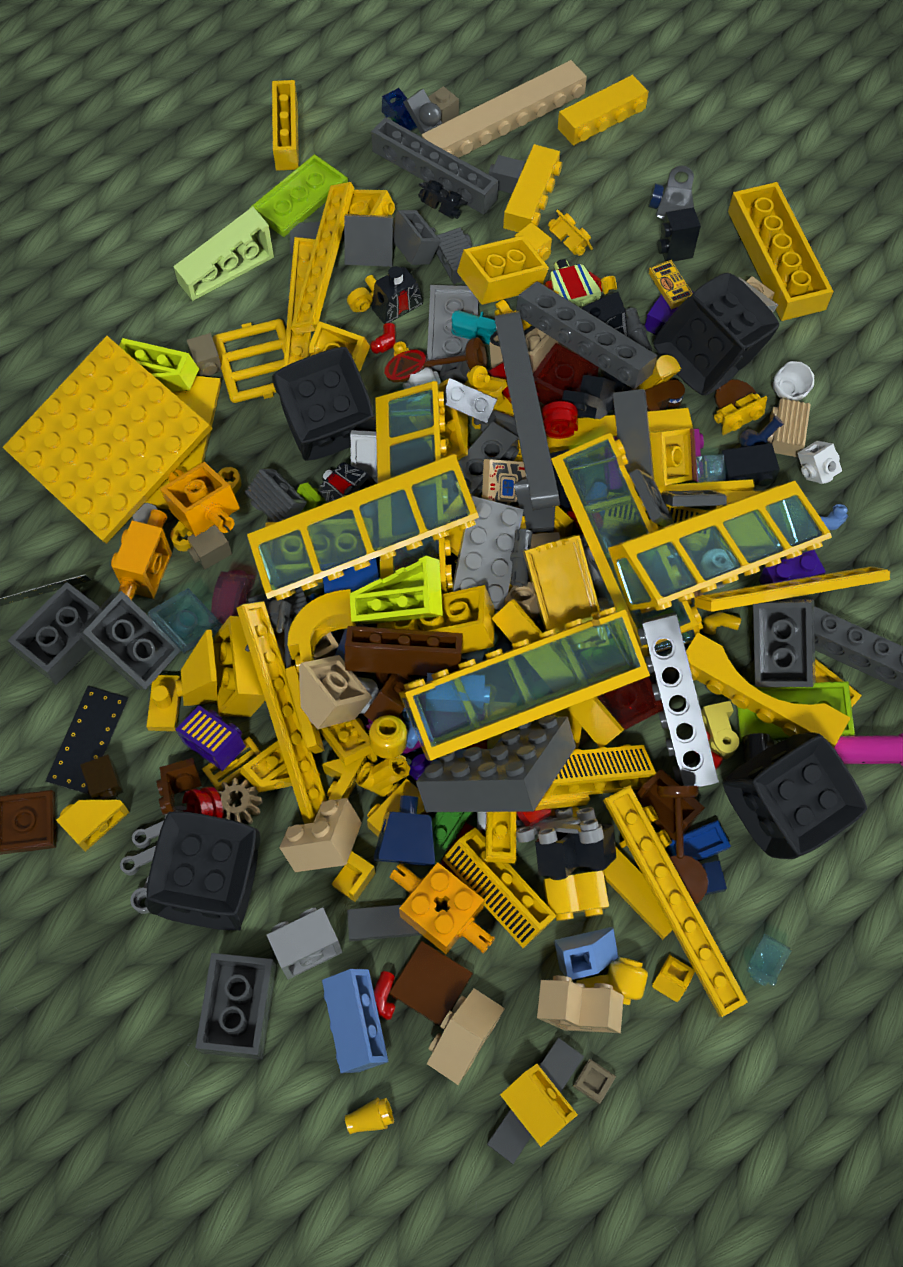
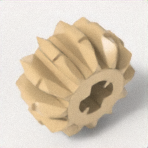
[218,778,262,824]

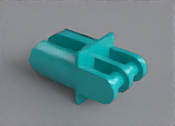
[451,310,497,345]

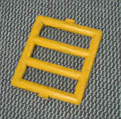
[212,319,286,403]

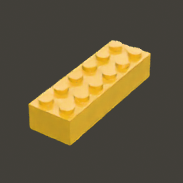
[728,182,834,321]

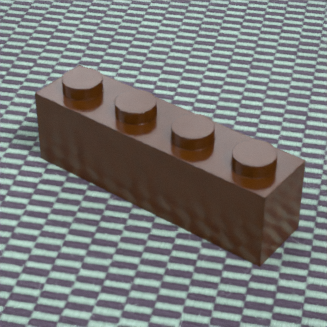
[345,626,462,676]

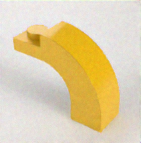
[288,589,356,673]

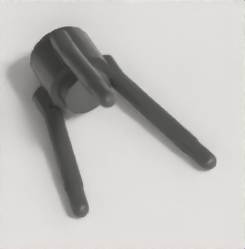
[245,600,292,668]

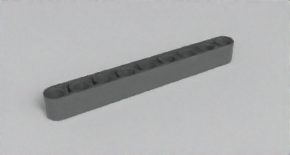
[494,311,560,511]

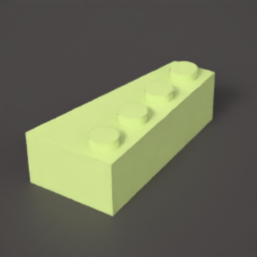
[174,207,274,301]

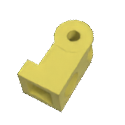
[701,701,739,759]

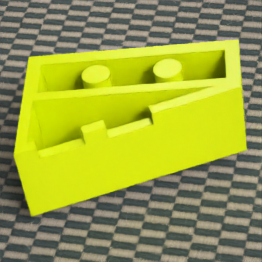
[119,338,199,392]
[350,556,443,625]

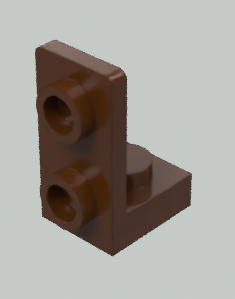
[156,758,202,815]

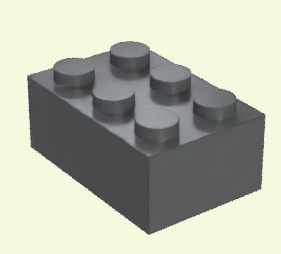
[7,582,100,685]
[76,591,183,690]
[753,599,816,687]
[195,953,277,1060]

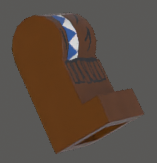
[645,380,685,412]

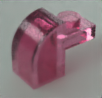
[211,570,255,624]

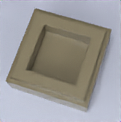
[573,1059,616,1105]

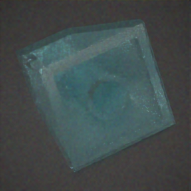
[147,588,223,654]

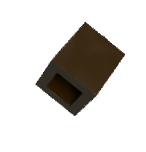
[80,754,124,800]

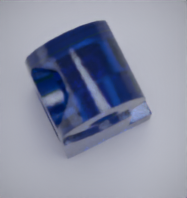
[382,88,417,131]

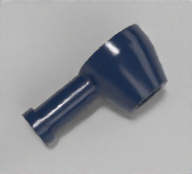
[739,416,784,448]

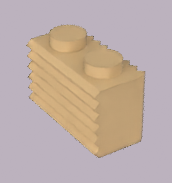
[767,398,810,458]

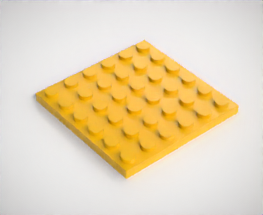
[2,336,213,544]

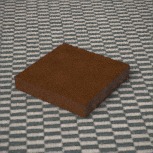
[0,790,56,855]
[389,941,473,1027]

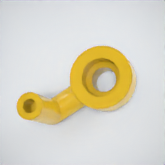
[347,275,376,312]

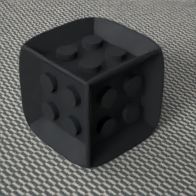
[653,273,780,395]
[272,347,376,461]
[722,732,867,859]
[145,811,261,931]

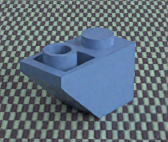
[554,927,618,980]

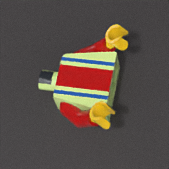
[544,259,617,308]

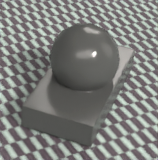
[403,89,443,134]

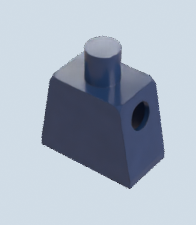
[373,796,435,866]

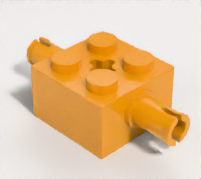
[160,462,240,537]
[111,509,172,600]
[389,862,495,954]

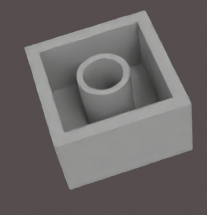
[267,908,343,980]

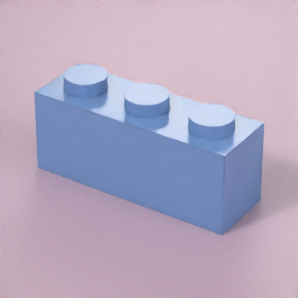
[322,969,388,1073]

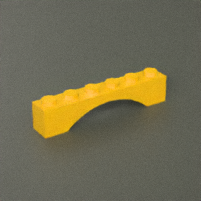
[686,632,850,748]

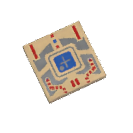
[482,459,526,508]

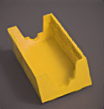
[522,535,610,658]

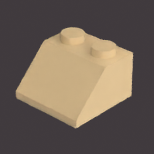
[299,655,372,729]

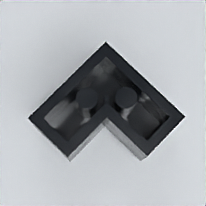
[535,823,616,880]

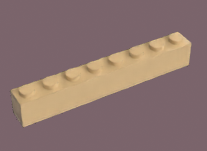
[421,60,587,158]

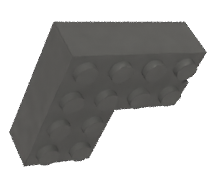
[416,715,576,812]

